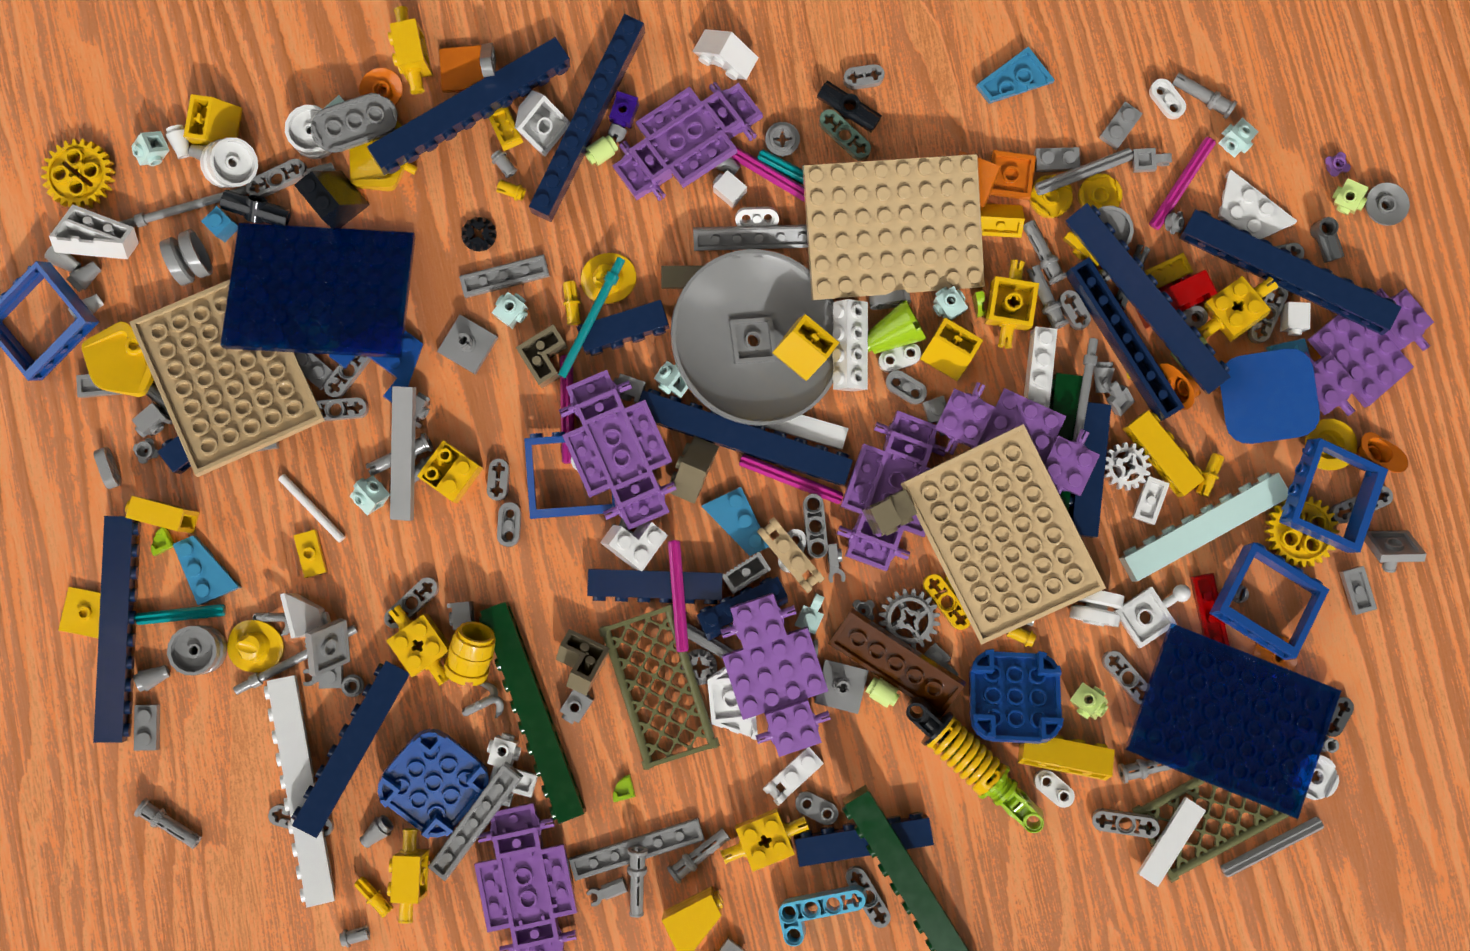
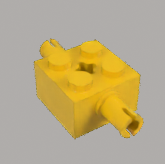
[388,6,433,95]
[984,260,1039,349]
[1197,276,1278,342]
[386,605,450,686]
[720,808,810,872]
[387,828,430,924]

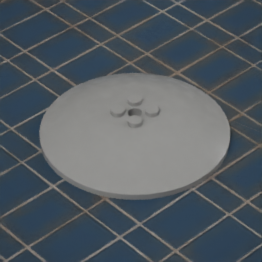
[671,249,834,426]

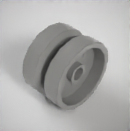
[1098,206,1134,245]
[159,229,213,286]
[167,625,227,675]

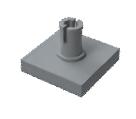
[437,315,498,375]
[1364,530,1427,573]
[305,618,350,677]
[814,659,869,714]

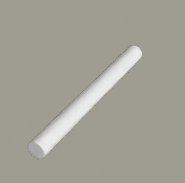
[278,474,345,543]

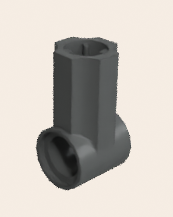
[1310,217,1345,263]

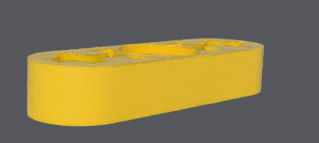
[922,574,971,630]

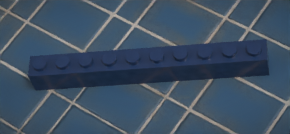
[529,14,645,222]
[367,37,570,176]
[1065,203,1231,394]
[1179,209,1401,336]
[638,389,853,487]
[93,516,141,743]

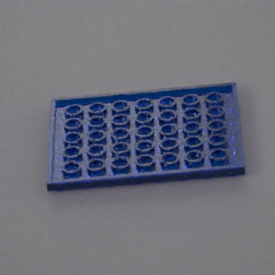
[220,223,415,358]
[1125,623,1341,819]

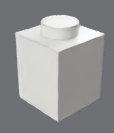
[713,170,747,208]
[1280,302,1311,336]

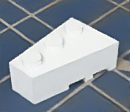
[49,205,139,259]

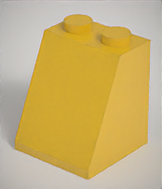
[662,886,724,951]

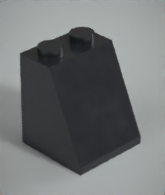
[294,171,369,232]

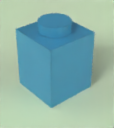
[201,206,240,242]

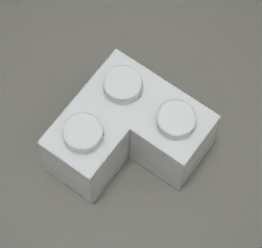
[693,29,759,80]
[600,521,668,571]

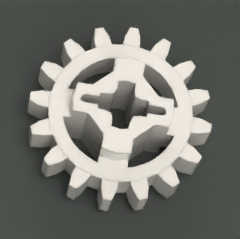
[1104,442,1152,491]

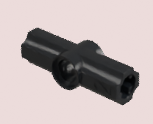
[817,81,882,132]
[220,190,291,229]

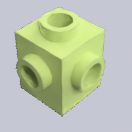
[1332,178,1369,215]
[1070,683,1108,720]

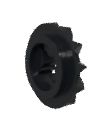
[461,216,497,252]

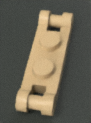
[757,517,825,593]

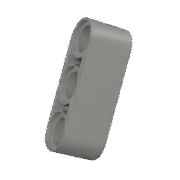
[802,494,828,559]

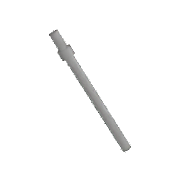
[119,186,248,228]
[1072,338,1098,441]
[233,624,358,695]

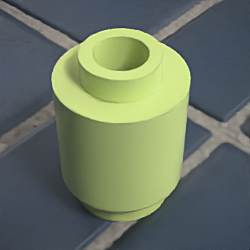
[585,135,618,166]
[865,677,900,708]

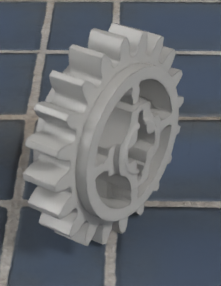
[878,588,940,649]

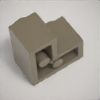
[516,324,568,388]
[670,436,719,504]
[862,489,918,536]
[556,629,610,696]

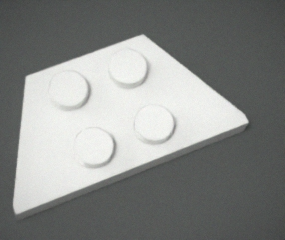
[1218,170,1297,240]
[707,667,758,740]

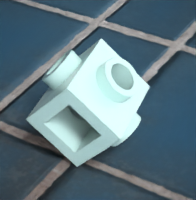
[1218,117,1259,158]
[131,131,170,166]
[933,286,968,321]
[492,292,528,329]
[654,361,688,398]
[350,475,390,516]

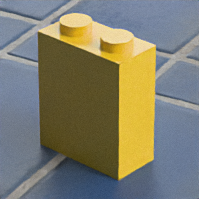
[125,496,200,533]

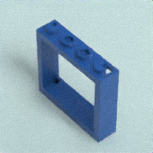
[0,261,99,381]
[524,432,615,519]
[1279,438,1388,553]
[1210,542,1330,660]

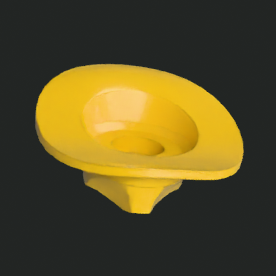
[581,253,637,304]
[1305,419,1358,471]
[227,620,284,673]

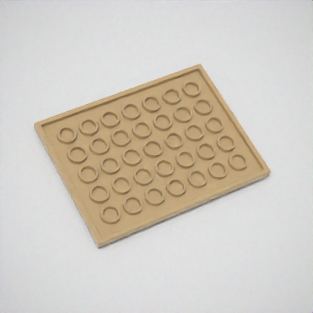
[802,154,985,300]
[129,269,325,477]
[901,424,1106,645]

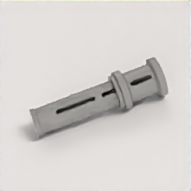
[1172,72,1237,119]
[1023,220,1067,285]
[1027,265,1069,329]
[366,433,434,476]
[1118,752,1189,784]
[134,798,202,849]
[667,828,731,884]
[627,846,648,918]

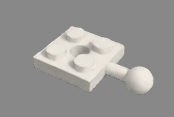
[1113,584,1191,648]

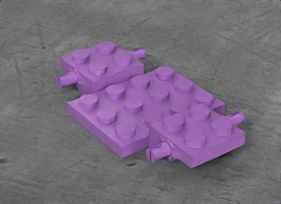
[612,82,763,201]
[1305,288,1434,416]
[558,370,677,531]
[935,382,1100,496]
[837,411,946,571]
[720,593,831,757]
[474,802,578,951]

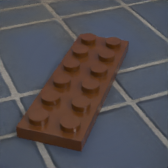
[828,608,966,715]

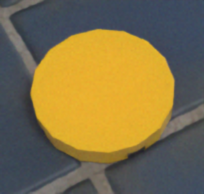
[1078,173,1122,209]
[1029,174,1073,218]

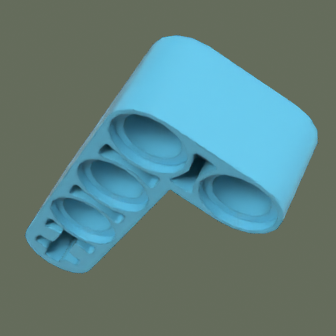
[778,885,867,946]

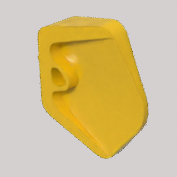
[349,121,418,191]
[81,322,154,397]

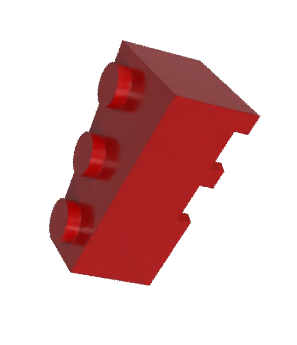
[1136,270,1218,329]

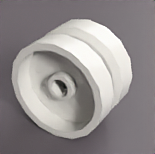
[285,105,332,159]
[200,138,258,188]
[1069,590,1125,627]

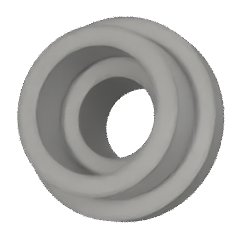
[341,674,364,697]

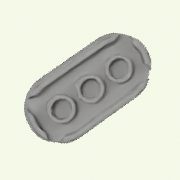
[311,93,398,153]

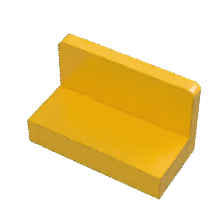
[980,203,1025,238]

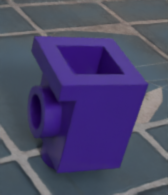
[609,91,639,129]

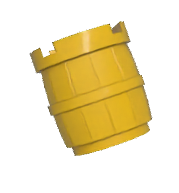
[443,622,496,686]

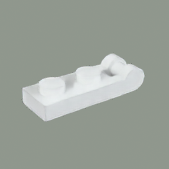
[763,747,824,806]

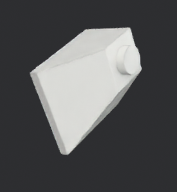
[515,90,570,157]
[280,593,331,638]

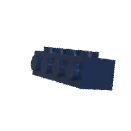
[697,577,788,641]

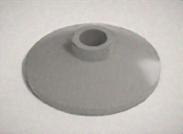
[1365,182,1410,226]

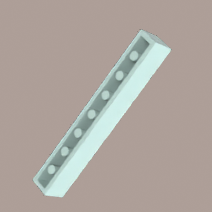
[1119,472,1288,582]

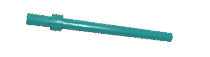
[558,257,625,378]

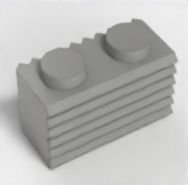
[722,552,771,594]

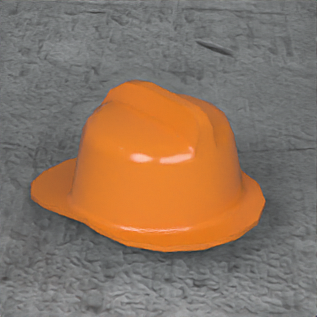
[1158,363,1201,410]
[1356,432,1408,473]

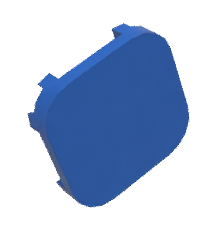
[1220,348,1320,444]
[969,649,1064,744]
[377,729,489,839]

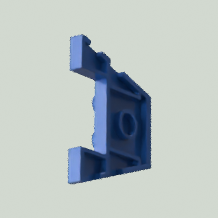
[329,317,423,403]

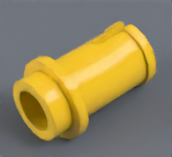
[496,179,526,201]
[1006,627,1037,647]

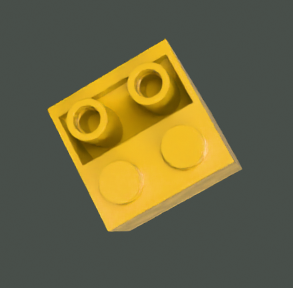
[183,94,243,145]
[772,314,840,381]
[920,318,983,381]
[417,440,483,504]

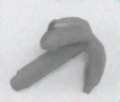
[253,613,290,636]
[461,682,504,718]

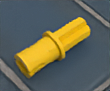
[563,281,581,325]
[1196,453,1224,497]
[354,876,394,918]

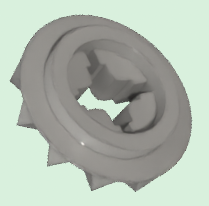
[765,122,800,157]
[682,649,717,685]

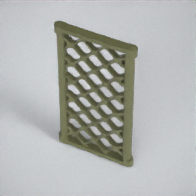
[599,604,720,770]
[1132,739,1301,883]

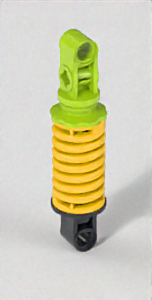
[906,697,1044,833]

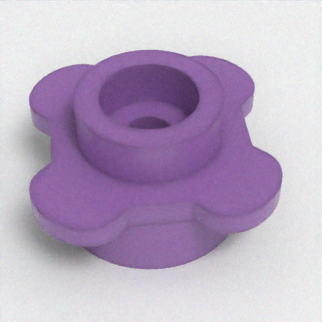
[1325,152,1351,177]

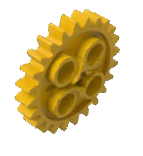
[41,138,116,208]
[1264,496,1340,568]

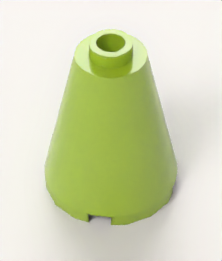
[867,300,926,354]

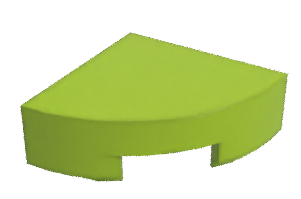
[972,291,986,318]
[151,527,174,556]
[613,774,636,803]

